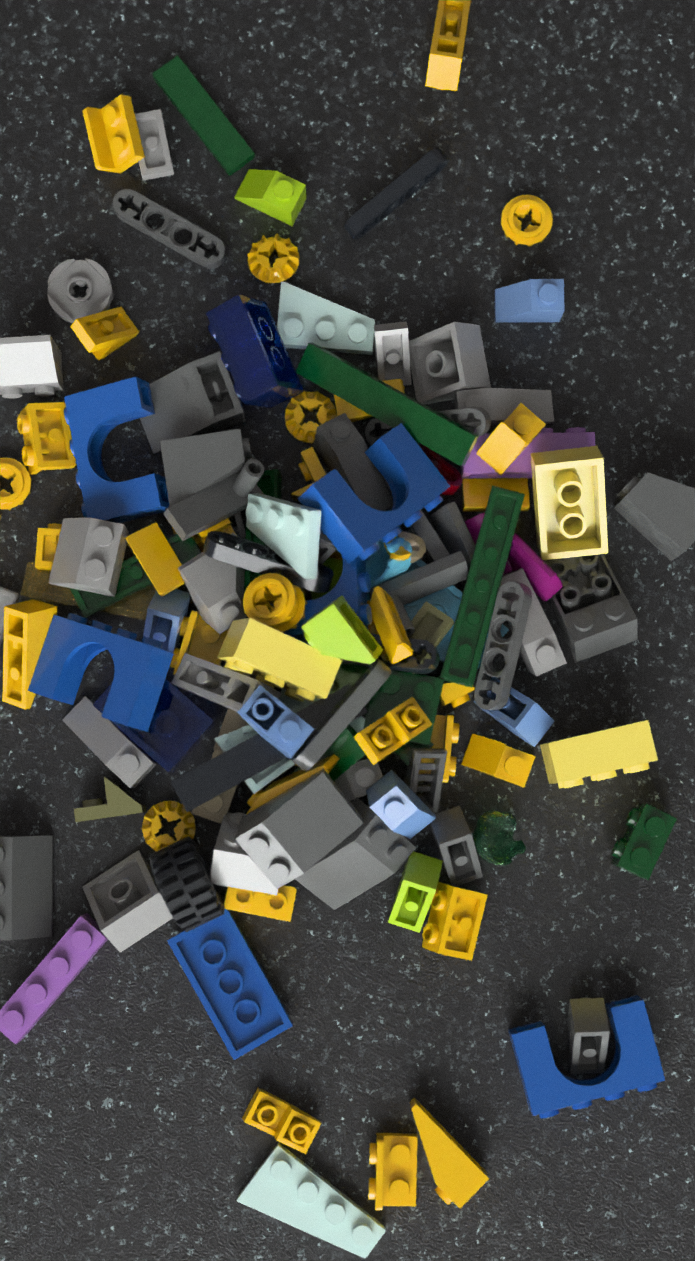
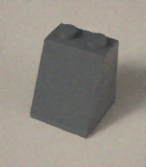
[160,429,253,506]
[614,472,695,561]

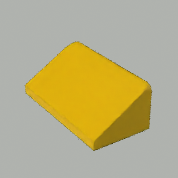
[462,478,530,512]
[125,522,185,597]
[369,586,414,664]

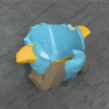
[366,527,426,588]

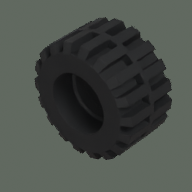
[150,836,224,932]

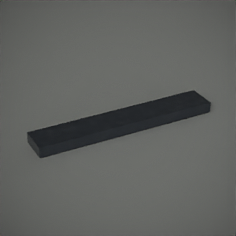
[170,683,367,812]

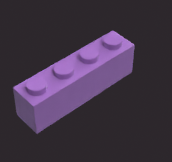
[461,427,595,479]
[0,913,108,1045]

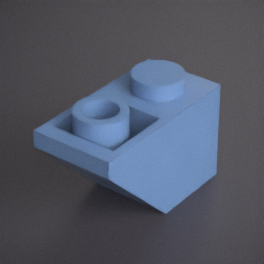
[237,685,314,759]

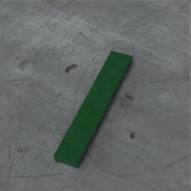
[296,343,479,466]
[440,485,525,688]

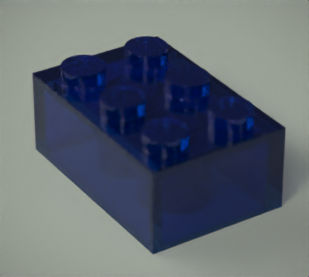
[206,295,304,408]
[93,679,216,773]

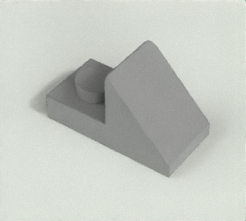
[374,321,411,386]

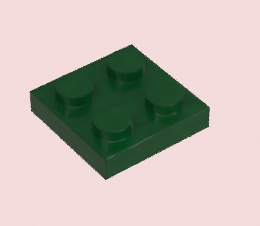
[363,670,444,746]

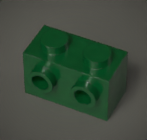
[611,803,677,880]

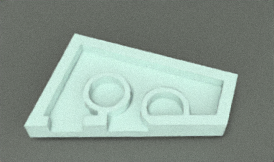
[276,282,375,355]
[246,493,321,580]

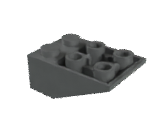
[140,351,245,455]
[545,554,638,662]

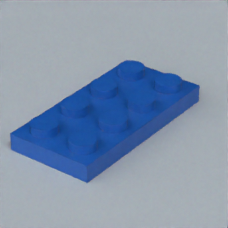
[167,909,293,1060]

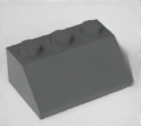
[0,835,53,940]

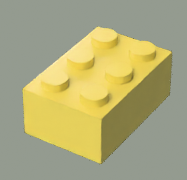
[530,446,608,560]
[217,618,342,702]
[540,720,658,789]

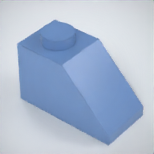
[494,279,565,323]
[143,589,191,653]
[473,677,554,747]
[366,770,436,839]

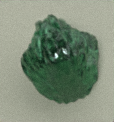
[473,811,526,866]

